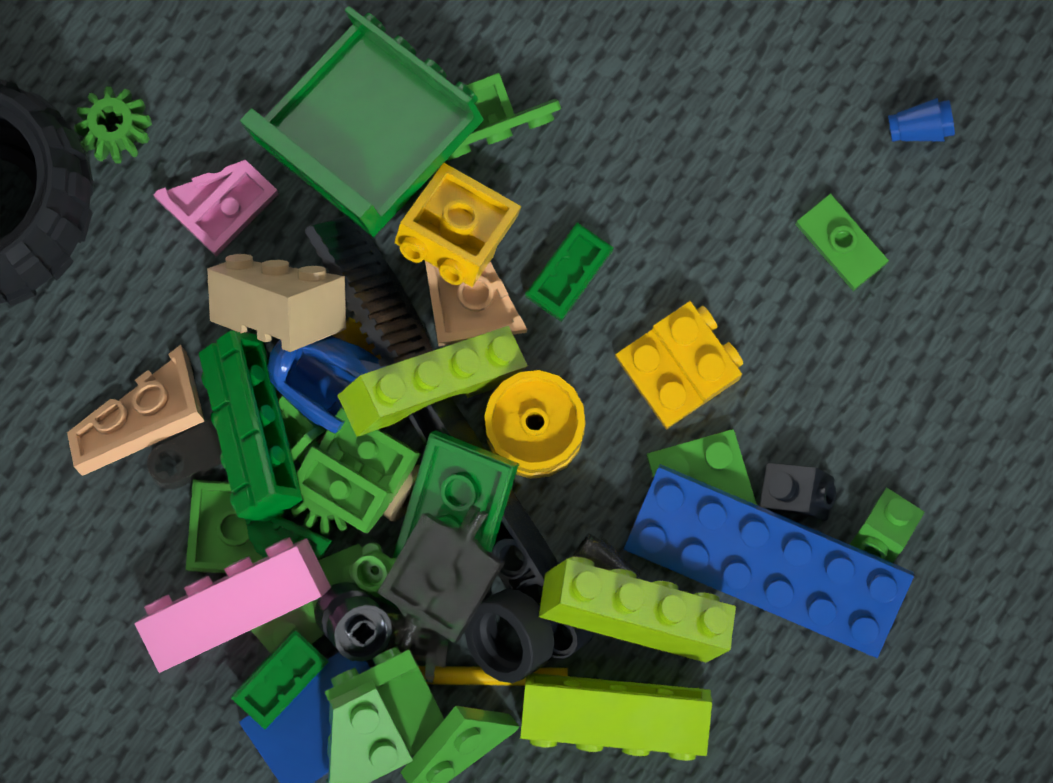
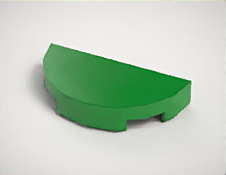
[245,516,333,559]

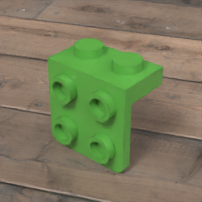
[325,646,444,756]

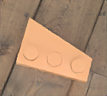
[425,261,527,346]
[67,345,205,476]

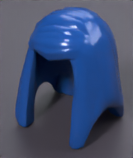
[267,336,386,433]

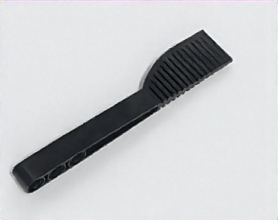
[305,216,595,659]

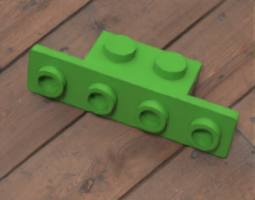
[447,73,561,160]

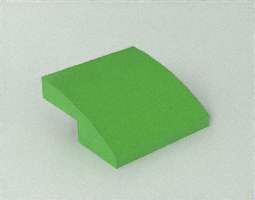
[297,407,421,533]

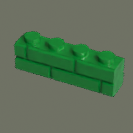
[199,330,303,522]

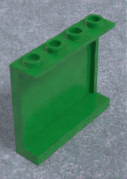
[240,6,484,237]

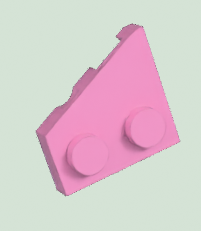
[153,160,279,257]

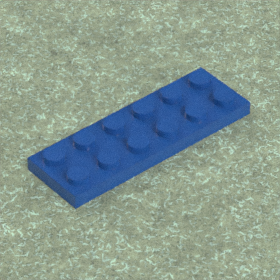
[623,464,914,658]

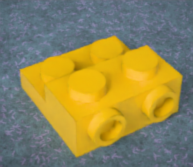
[394,163,521,287]
[615,301,744,430]

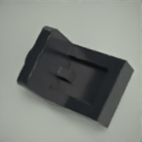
[760,463,836,521]

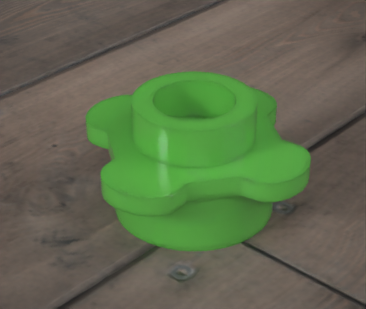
[349,542,402,597]

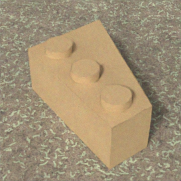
[207,254,346,352]

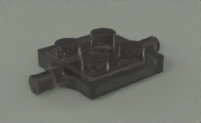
[377,505,505,650]

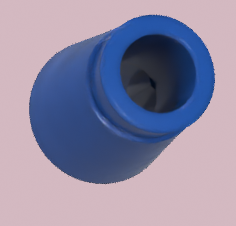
[888,98,955,142]

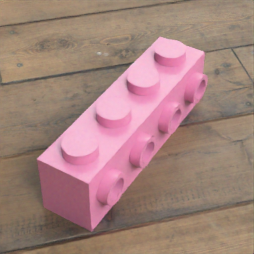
[134,537,331,673]

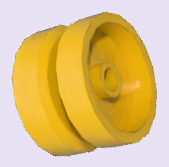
[484,370,586,479]

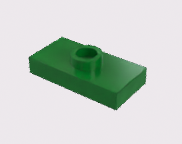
[525,222,614,322]
[230,628,329,729]

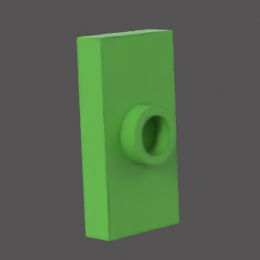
[795,193,889,291]

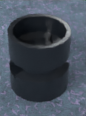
[314,582,392,662]

